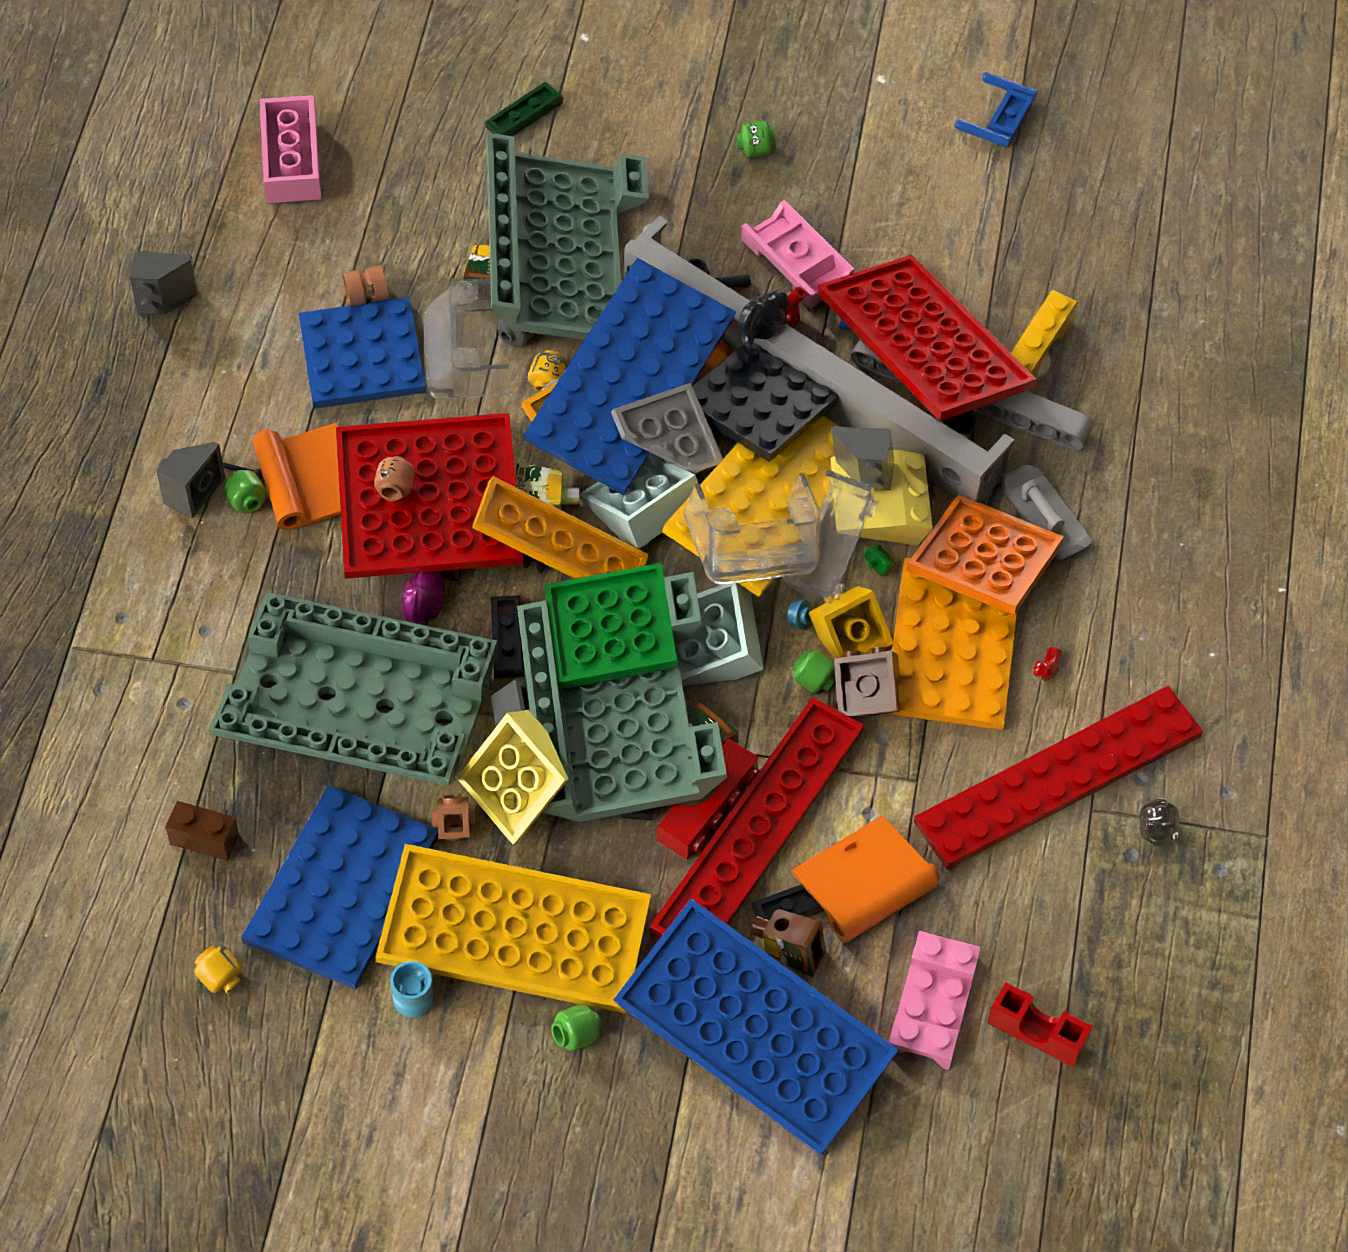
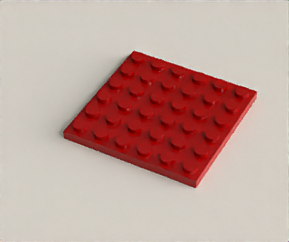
[336,413,523,579]

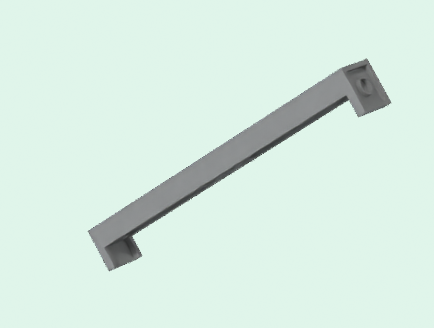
[624,216,1014,503]

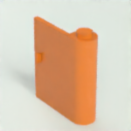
[252,423,341,530]
[792,815,940,943]

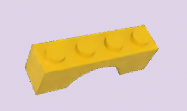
[1011,290,1077,392]

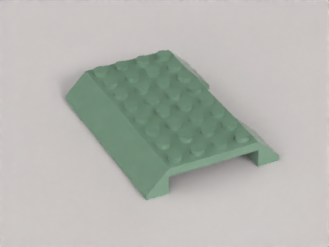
[486,133,649,340]
[517,572,727,822]

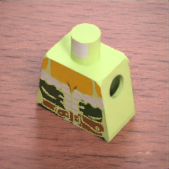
[516,463,580,510]

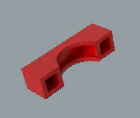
[657,738,759,860]

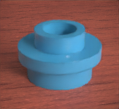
[787,600,812,630]

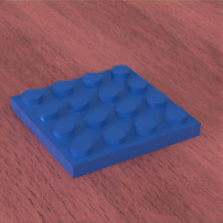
[299,297,426,409]

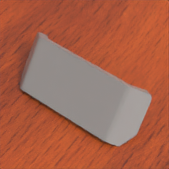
[1000,465,1093,560]

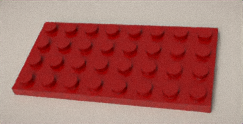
[817,255,1037,421]

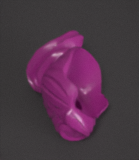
[401,571,446,625]

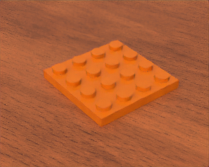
[907,494,1064,615]

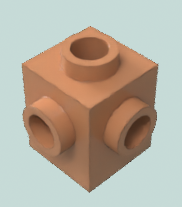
[431,793,476,840]

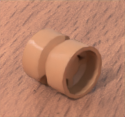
[342,265,389,308]

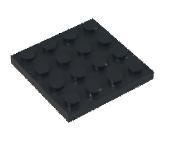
[692,343,838,462]

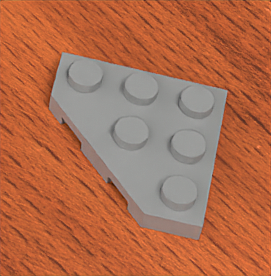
[611,383,723,474]

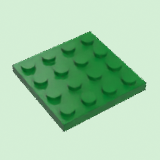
[544,563,679,689]

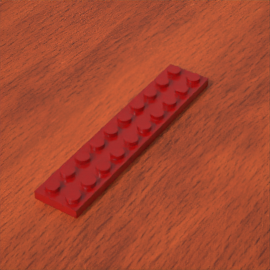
[914,685,1203,869]
[649,697,864,938]

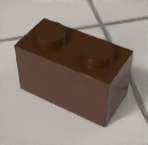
[165,801,239,861]

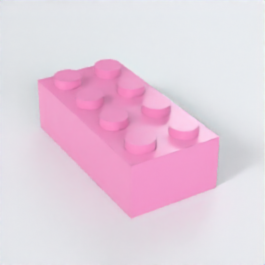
[260,95,321,203]

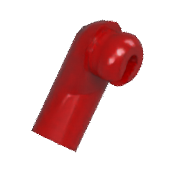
[786,287,806,328]
[1033,647,1062,681]

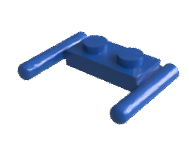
[955,72,1038,148]

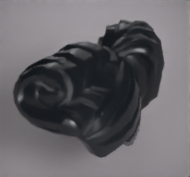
[738,290,789,347]

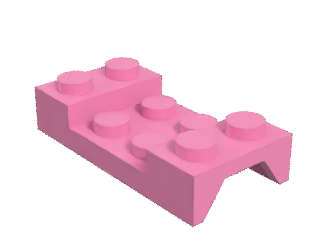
[741,200,854,309]
[889,931,981,1070]

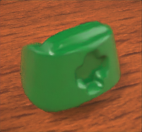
[864,544,895,576]

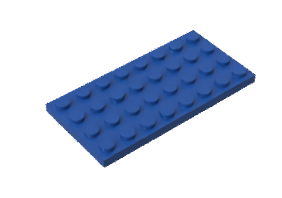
[523,257,736,495]
[613,899,899,1157]

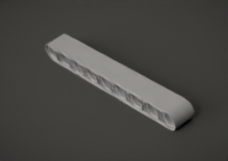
[851,339,1094,451]

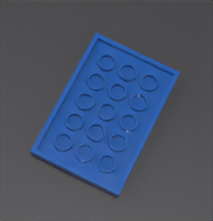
[241,785,438,990]

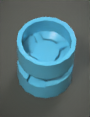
[390,961,434,1018]

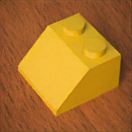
[808,586,893,658]

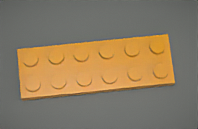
[472,476,649,579]

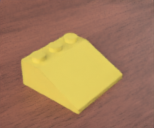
[831,450,933,546]
[457,710,568,845]

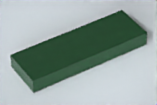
[485,81,563,136]

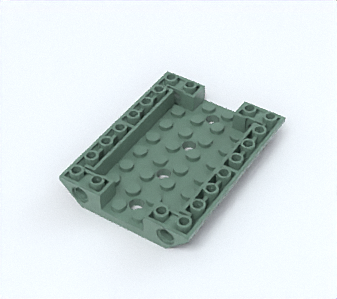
[209,592,497,785]

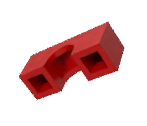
[987,982,1093,1067]

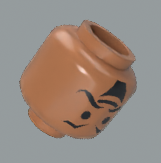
[374,456,415,501]

